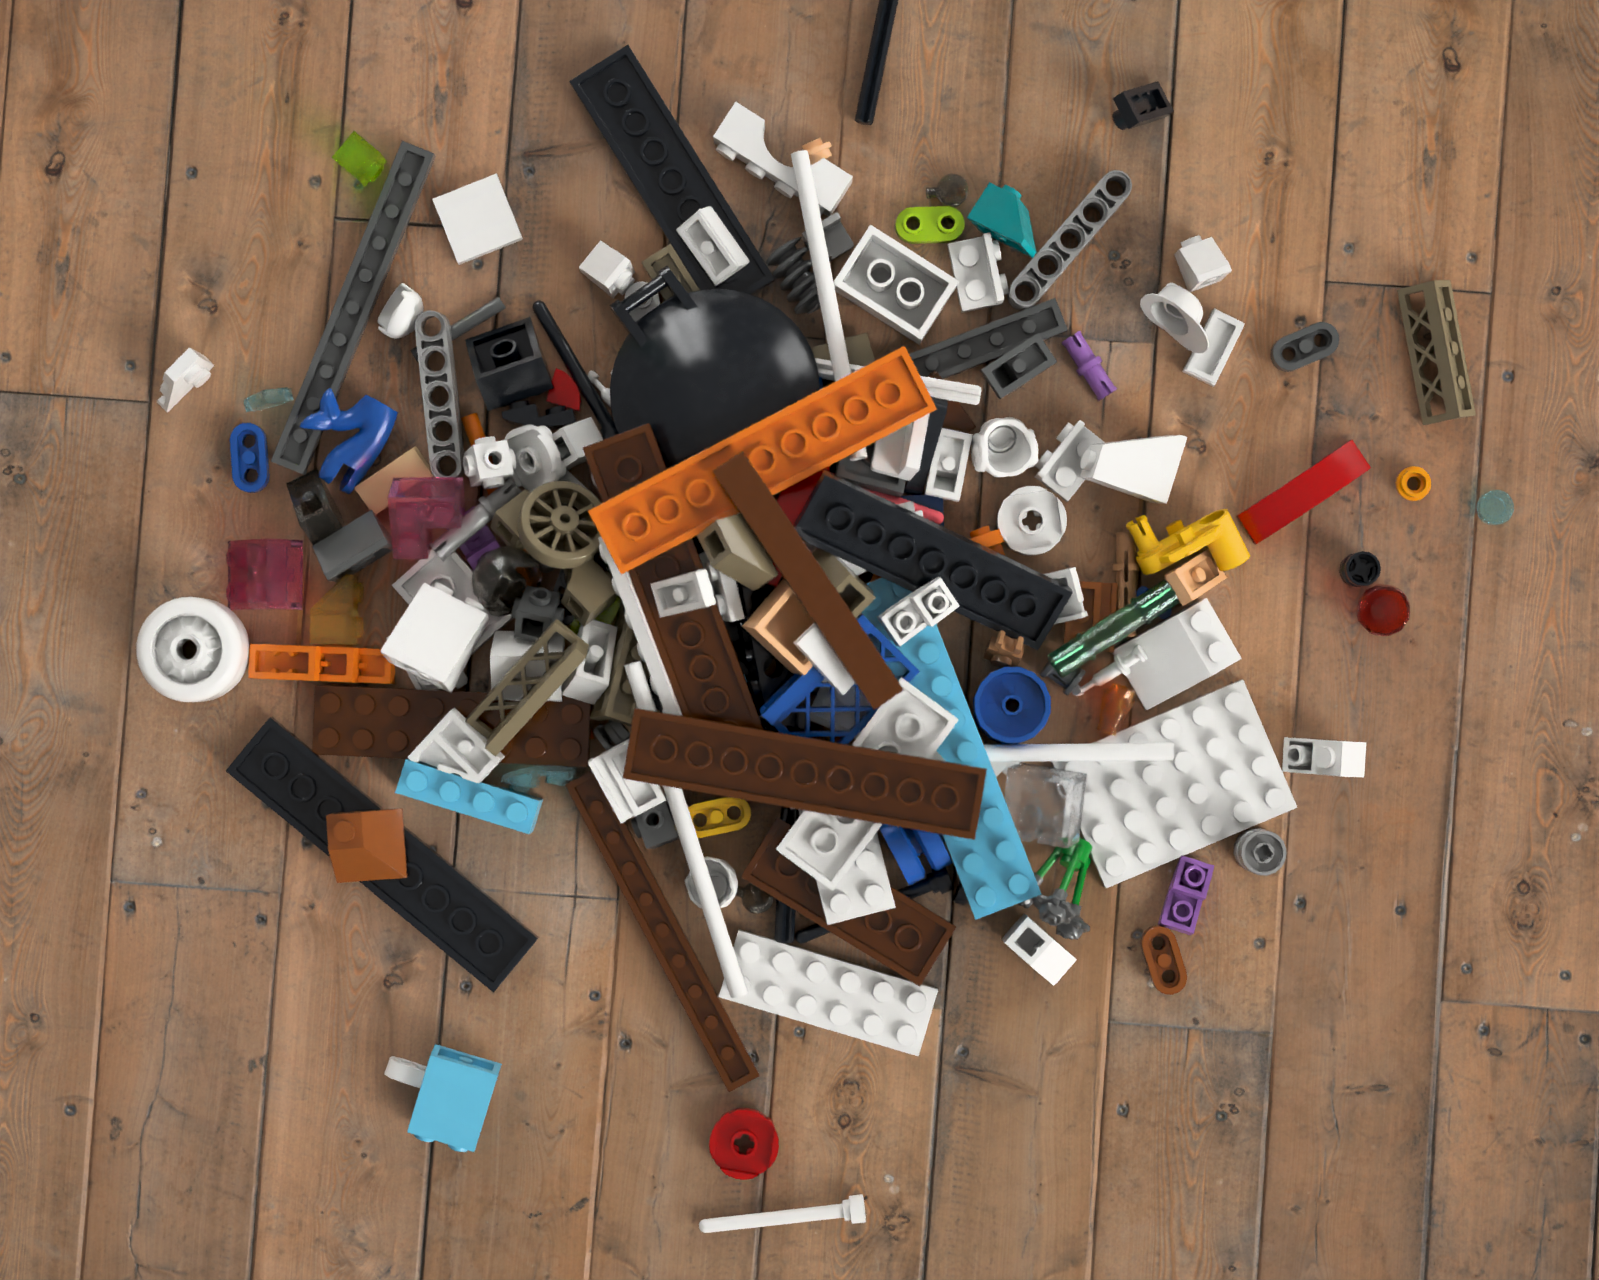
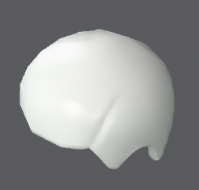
[377,283,424,339]
[685,856,738,909]

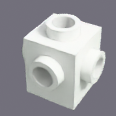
[463,436,516,489]

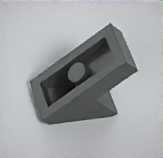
[980,333,1057,400]

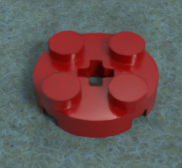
[709,1108,779,1180]

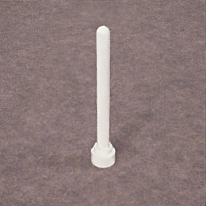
[699,1194,866,1233]

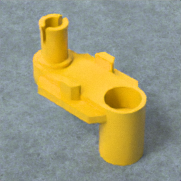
[1126,509,1250,575]

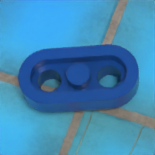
[230,423,270,493]

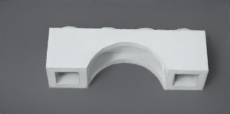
[713,102,853,217]

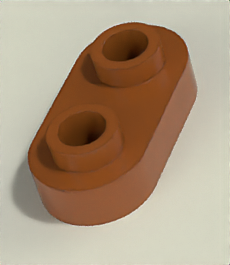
[1140,925,1187,995]

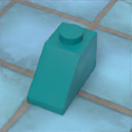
[967,182,1037,258]

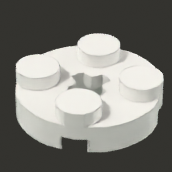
[504,424,566,493]
[997,486,1067,556]

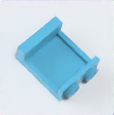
[407,1044,502,1152]

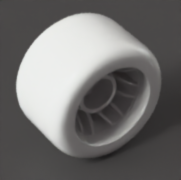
[136,597,250,702]

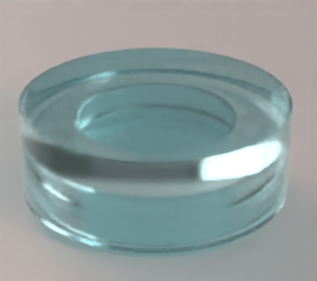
[1476,490,1514,525]

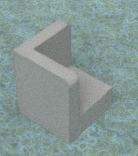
[802,212,854,262]

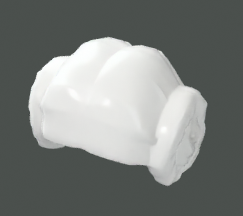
[970,417,1038,477]

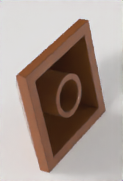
[326,808,407,883]

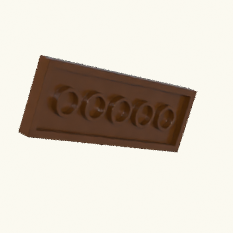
[741,816,956,987]

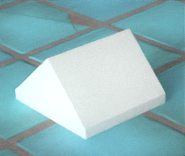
[490,631,565,702]

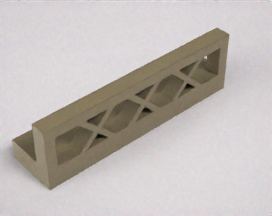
[1397,280,1476,425]
[590,599,650,726]
[465,618,589,757]

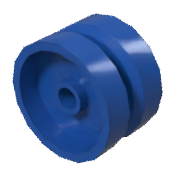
[973,667,1051,744]
[879,824,953,886]

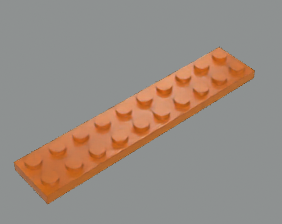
[588,346,937,575]

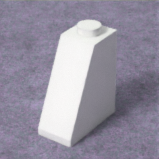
[1080,435,1187,504]

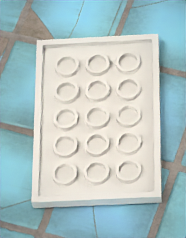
[1051,680,1298,888]

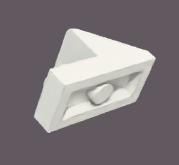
[925,428,973,502]
[650,569,716,618]

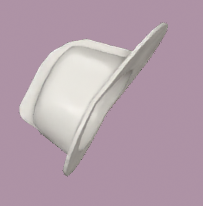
[1140,283,1209,353]

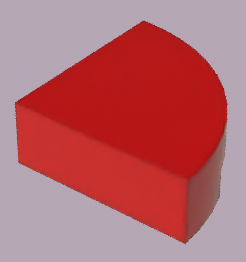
[546,368,581,412]

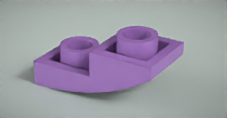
[1158,855,1214,935]

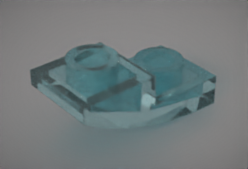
[501,765,577,793]

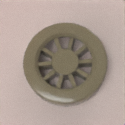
[517,481,602,569]

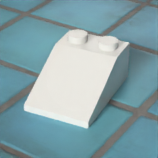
[1113,598,1242,711]

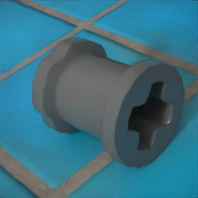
[1039,650,1086,695]

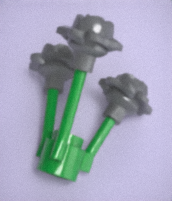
[1018,835,1093,940]

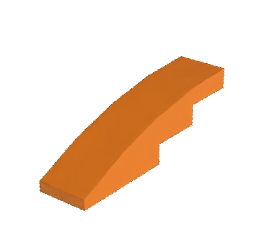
[248,644,395,684]

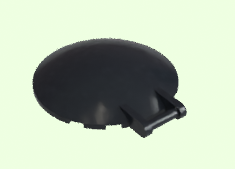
[609,266,820,469]

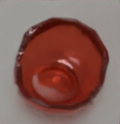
[1356,584,1410,636]

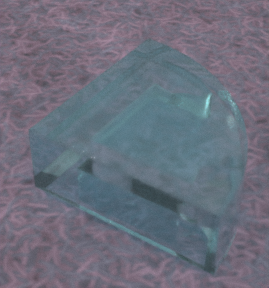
[243,387,294,412]

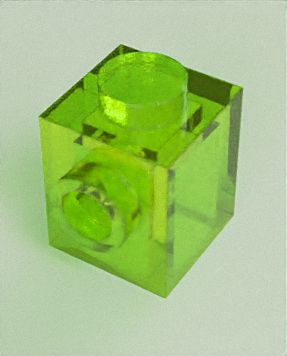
[332,131,387,187]

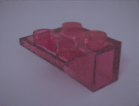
[226,538,303,610]

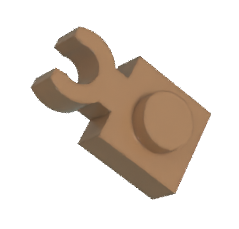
[983,631,1025,668]

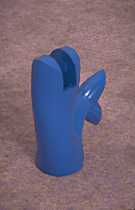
[300,388,398,494]

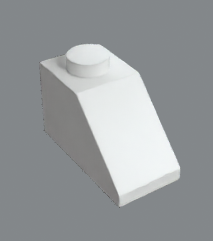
[1174,235,1232,292]
[529,417,603,470]
[562,620,618,705]

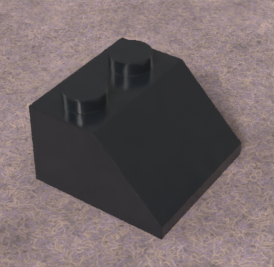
[465,317,554,411]

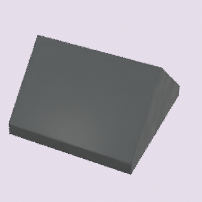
[312,510,398,583]

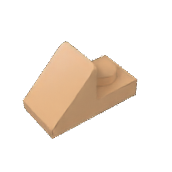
[1164,549,1227,606]

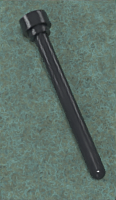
[532,301,619,440]
[795,867,954,944]

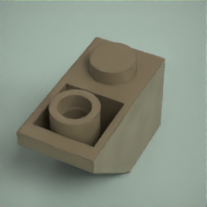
[697,513,778,591]
[811,547,876,618]

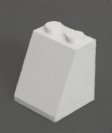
[380,582,490,693]

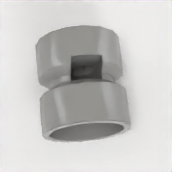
[1233,828,1287,876]

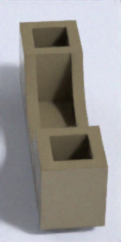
[490,489,618,627]

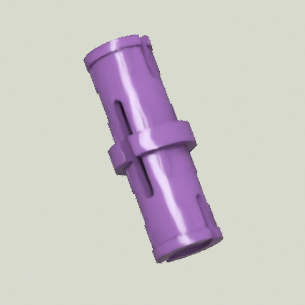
[1062,331,1117,401]

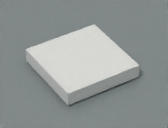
[432,174,523,265]

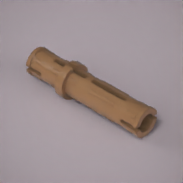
[1112,532,1140,637]

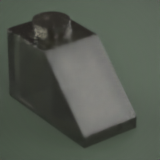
[286,468,345,545]

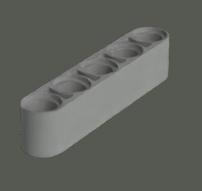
[1007,170,1132,311]
[415,310,465,482]

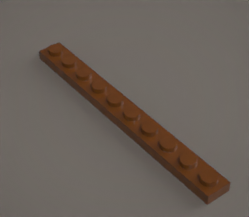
[565,771,760,1092]

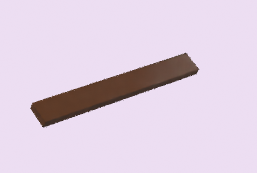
[713,451,904,710]

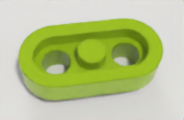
[895,206,965,244]

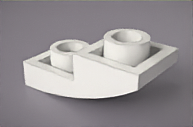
[877,577,960,647]

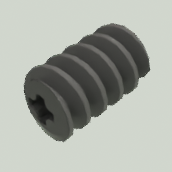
[766,237,821,315]

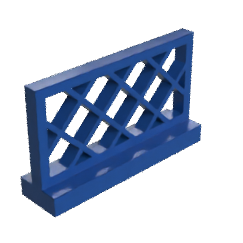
[759,613,920,744]

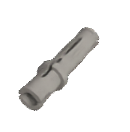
[429,478,522,562]

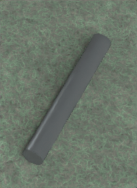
[410,296,506,362]

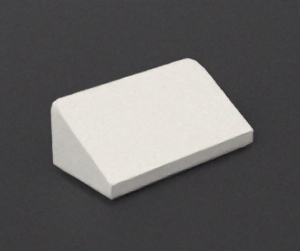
[676,206,750,286]

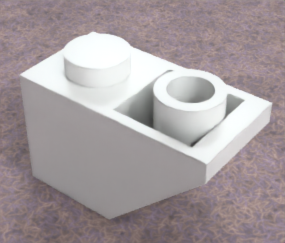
[579,240,635,298]
[1282,737,1366,777]
[1002,913,1077,985]

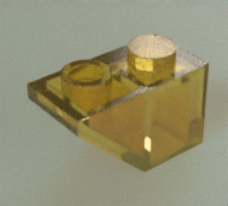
[310,574,364,645]

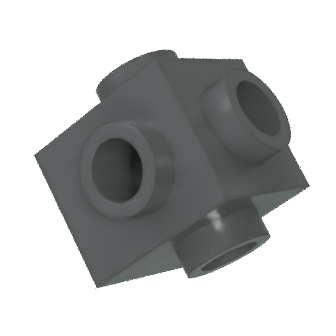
[512,585,565,643]
[631,798,679,849]

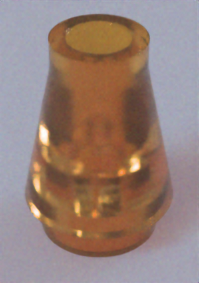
[1097,682,1136,736]

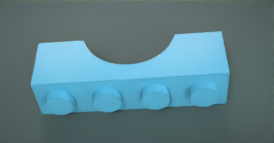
[395,759,543,834]

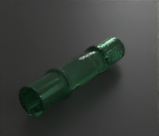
[1047,580,1179,678]

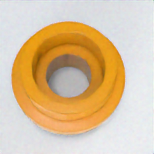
[1396,466,1431,501]

